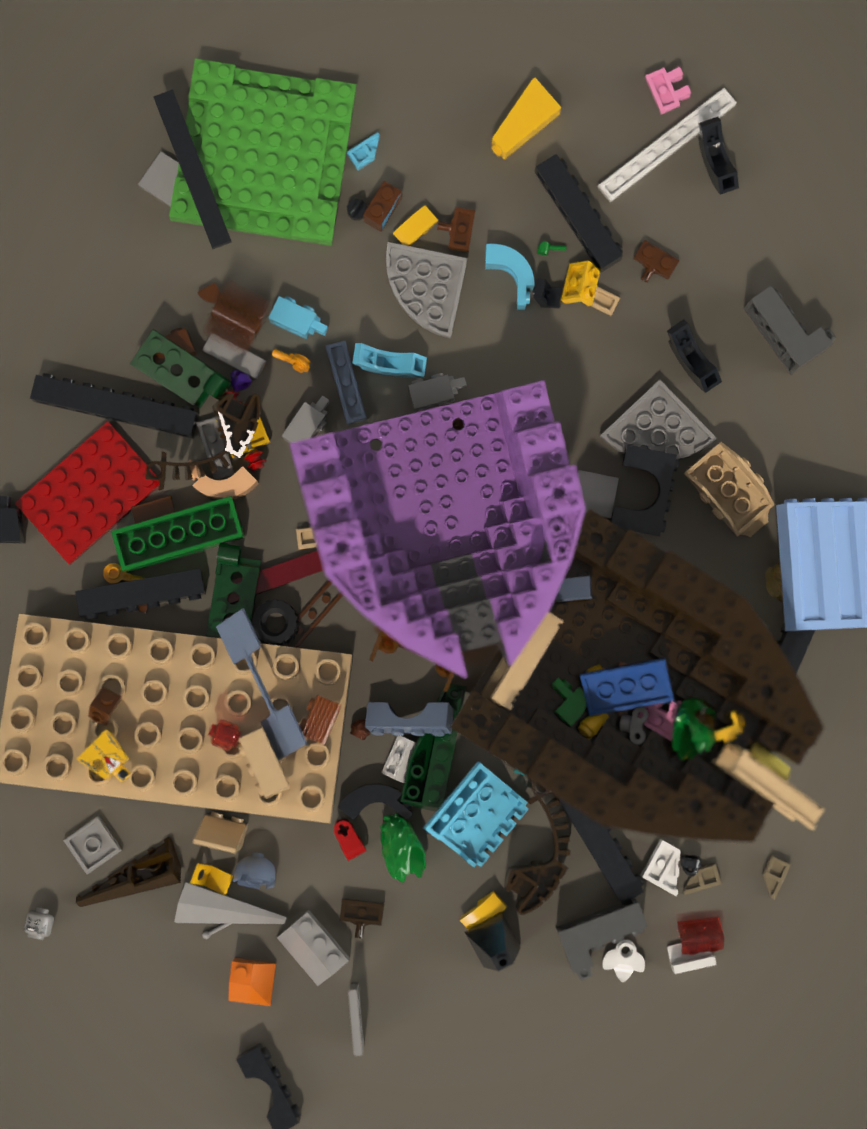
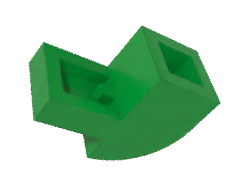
[550,678,586,727]

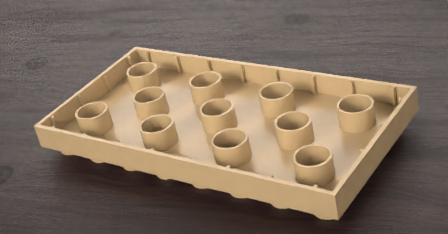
[0,614,353,824]

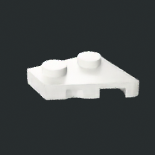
[640,839,680,896]

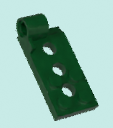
[130,329,231,409]
[206,543,261,639]

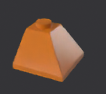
[229,958,276,1006]

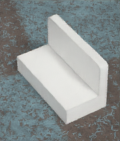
[381,736,417,783]
[667,937,716,974]

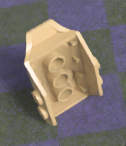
[684,442,774,537]

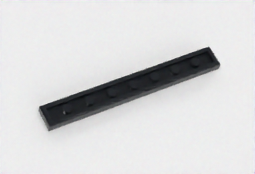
[153,89,232,250]

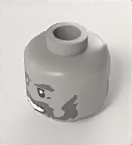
[24,907,54,940]

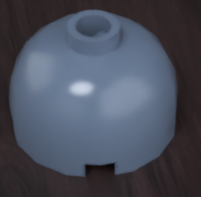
[233,853,276,889]

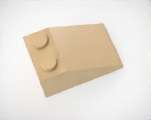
[193,811,248,853]

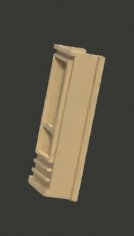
[480,612,564,710]
[712,743,825,830]

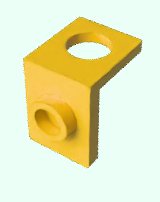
[190,863,233,895]

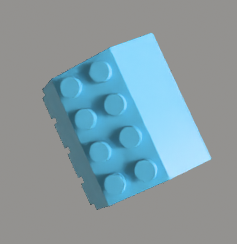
[423,761,529,868]

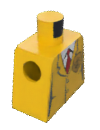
[77,729,131,782]

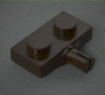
[340,899,384,938]

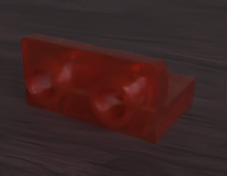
[677,916,724,955]

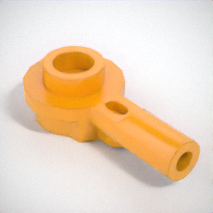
[272,349,311,373]
[103,563,144,584]

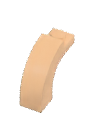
[188,460,259,500]

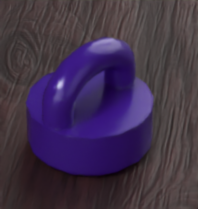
[230,370,252,391]

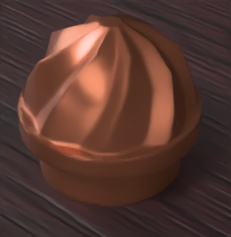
[350,719,370,741]

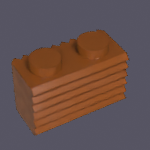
[299,695,341,746]

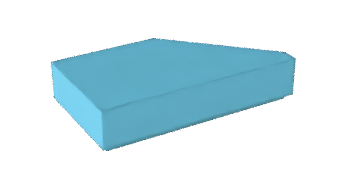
[346,132,380,170]

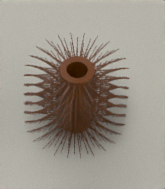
[203,281,272,356]

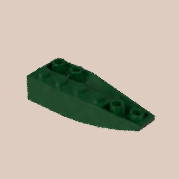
[401,683,466,812]

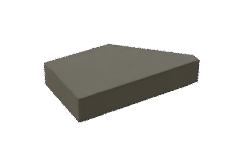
[762,855,791,900]
[683,863,722,895]

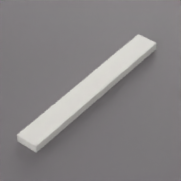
[598,88,737,203]

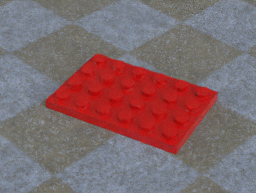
[15,422,159,565]

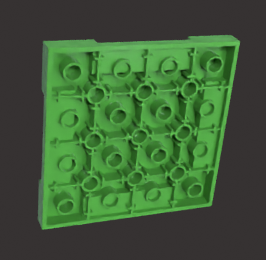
[169,58,356,246]

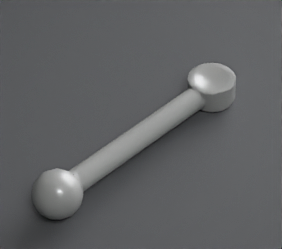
[202,924,231,939]

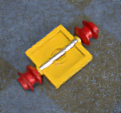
[222,391,270,471]

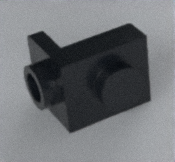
[533,279,563,309]

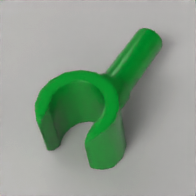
[537,242,566,256]

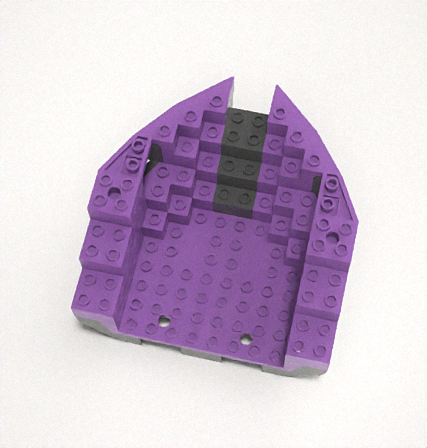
[289,381,586,678]

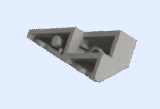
[174,882,287,924]

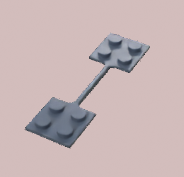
[216,608,308,760]

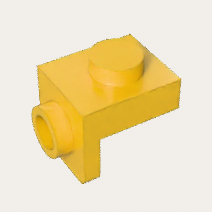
[714,710,746,743]

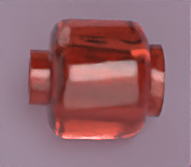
[208,719,241,751]

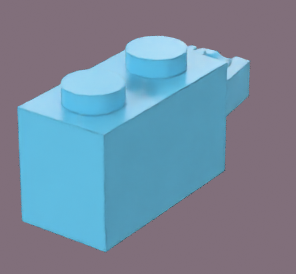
[268,296,328,339]

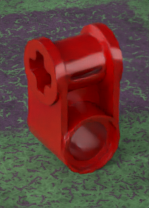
[334,819,367,861]

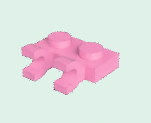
[645,67,691,114]
[638,700,682,741]

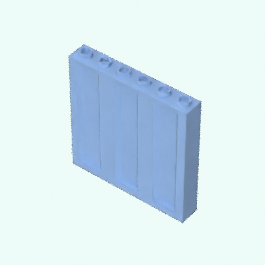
[776,498,867,631]

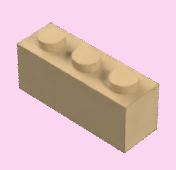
[237,728,290,799]

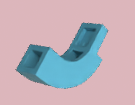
[485,244,535,310]
[352,343,427,378]

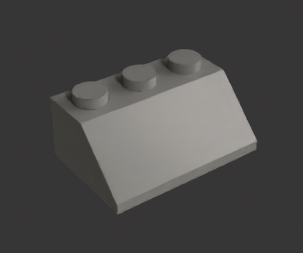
[277,910,350,986]

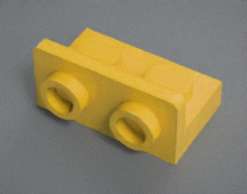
[561,260,600,306]

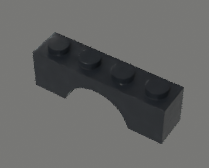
[236,1043,302,1129]

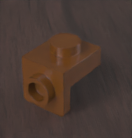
[88,687,122,726]

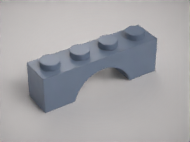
[365,702,454,736]

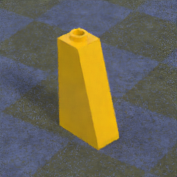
[491,78,561,160]

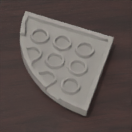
[386,242,468,339]
[600,379,717,459]

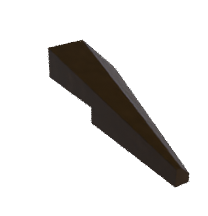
[75,837,181,907]

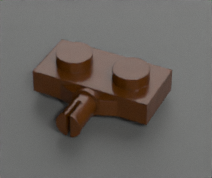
[437,207,475,252]
[634,240,679,283]

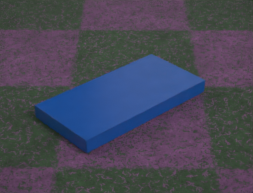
[580,658,675,716]

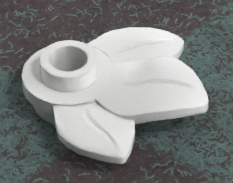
[602,939,645,982]

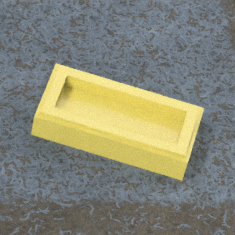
[750,742,791,781]

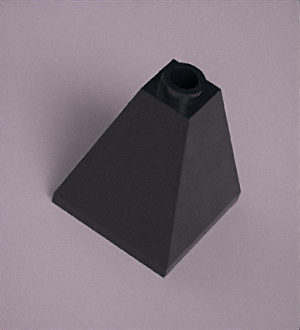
[465,912,521,972]

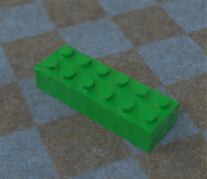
[111,496,246,573]

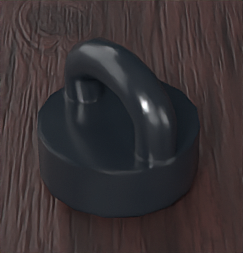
[347,199,367,220]
[680,855,702,876]

